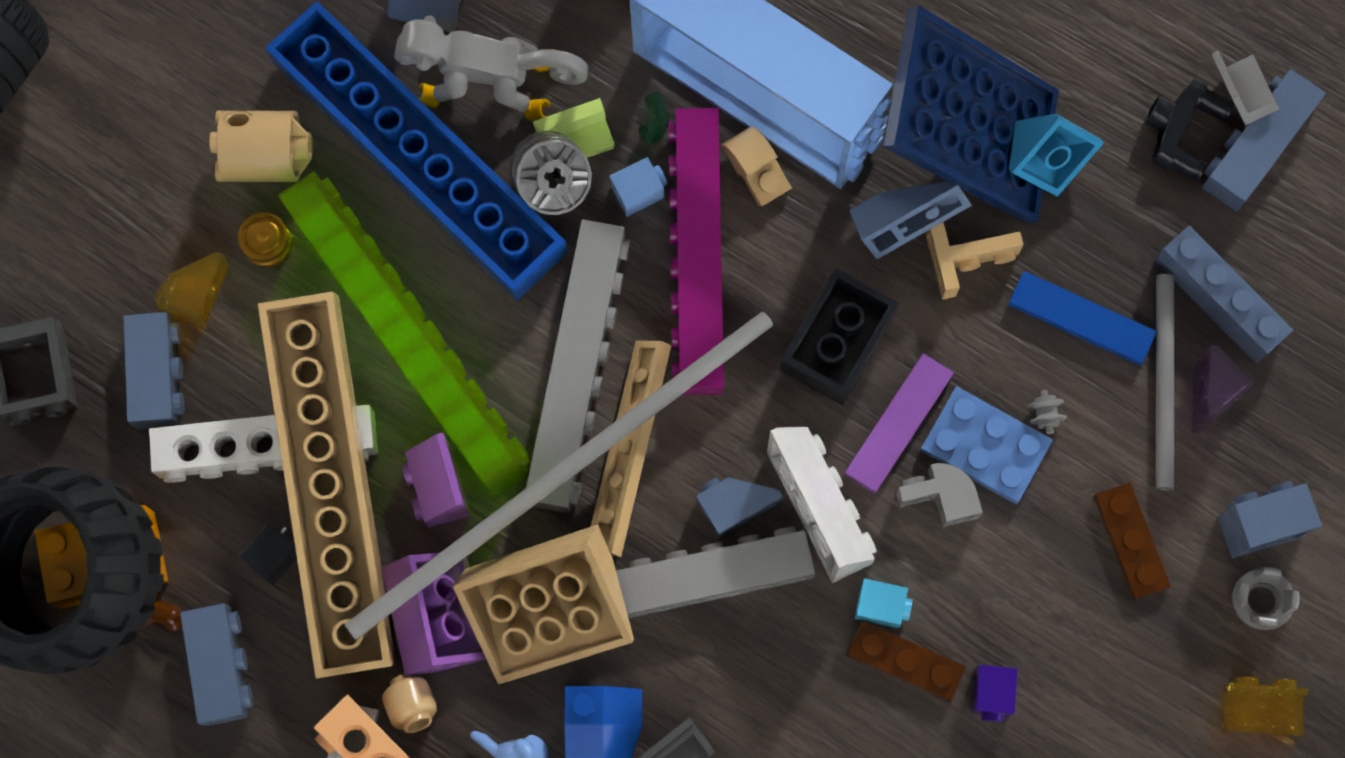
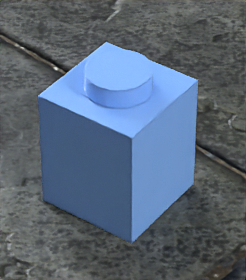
[609,157,667,217]

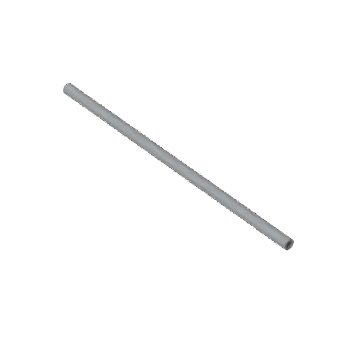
[344,311,773,640]

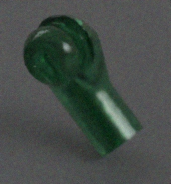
[638,92,671,144]

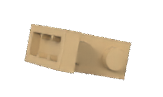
[925,222,1024,300]

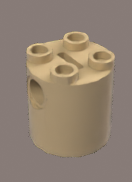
[209,110,313,182]

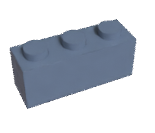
[123,312,185,430]
[180,603,254,726]

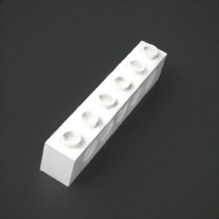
[149,404,378,483]

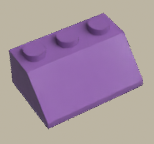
[381,553,487,677]

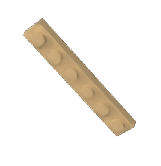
[591,341,671,557]

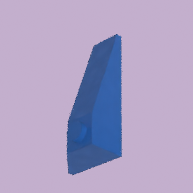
[565,686,642,758]

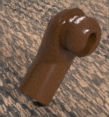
[136,600,183,632]

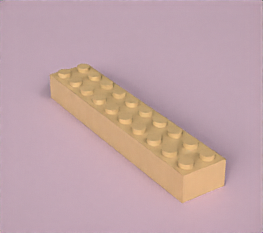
[258,292,396,678]

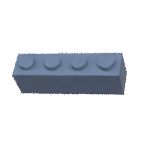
[1202,68,1326,212]
[1154,225,1293,364]

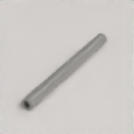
[1155,274,1174,491]

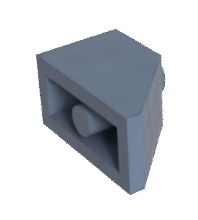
[696,477,783,540]

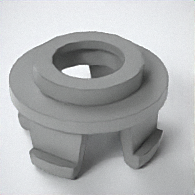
[1232,567,1300,630]

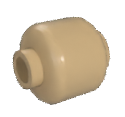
[382,674,437,733]

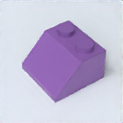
[402,432,471,528]

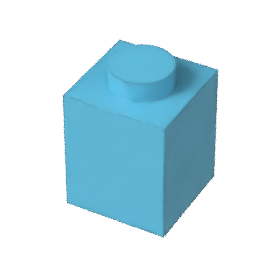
[854,578,913,629]

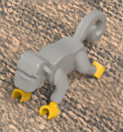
[394,15,589,121]

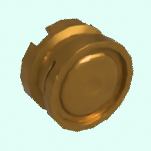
[237,212,293,268]

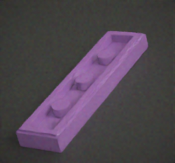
[844,353,954,494]

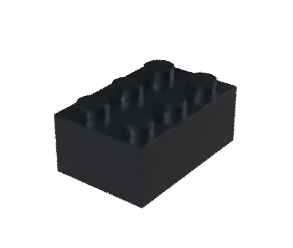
[780,268,899,406]

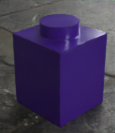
[972,665,1018,723]

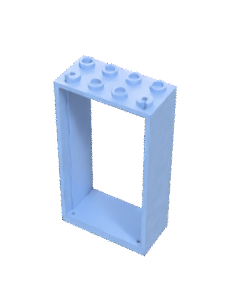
[630,0,893,189]

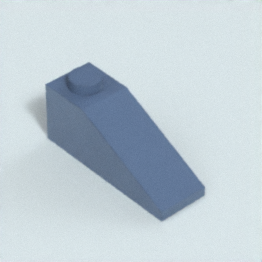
[849,181,972,259]

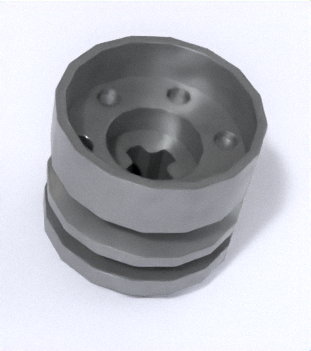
[510,131,592,215]

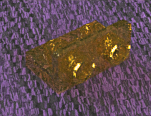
[1224,677,1309,736]

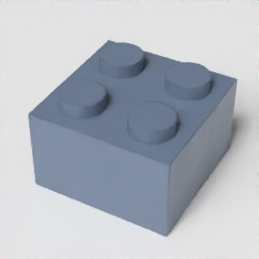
[1217,481,1322,559]

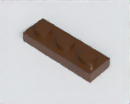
[1093,483,1171,600]
[847,620,966,702]

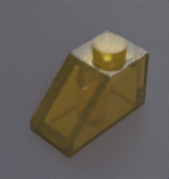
[155,252,230,330]

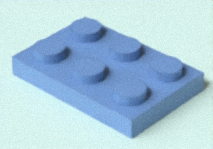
[920,386,1053,505]

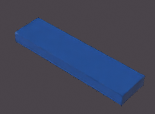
[1008,271,1157,366]

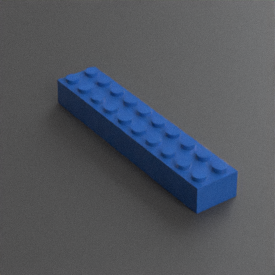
[265,1,568,302]

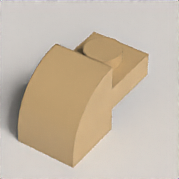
[721,127,792,206]

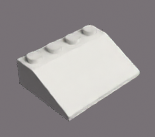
[767,427,877,583]

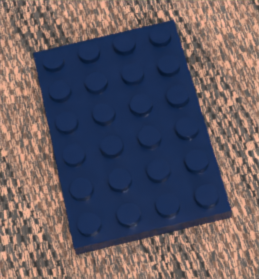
[883,5,1059,224]

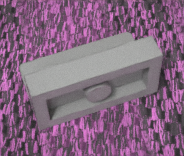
[1212,51,1279,125]

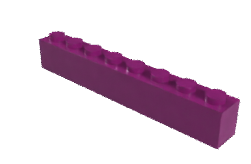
[669,108,724,395]

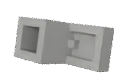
[896,463,983,527]

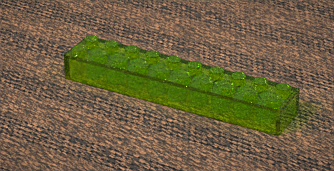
[278,171,530,500]

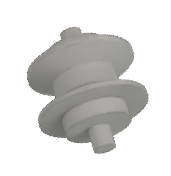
[1027,390,1067,434]

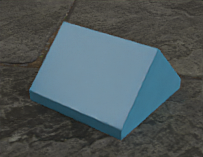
[1009,114,1104,197]

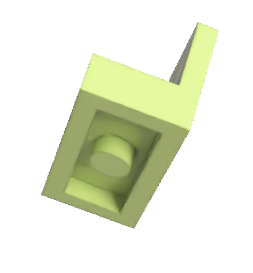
[533,98,615,169]

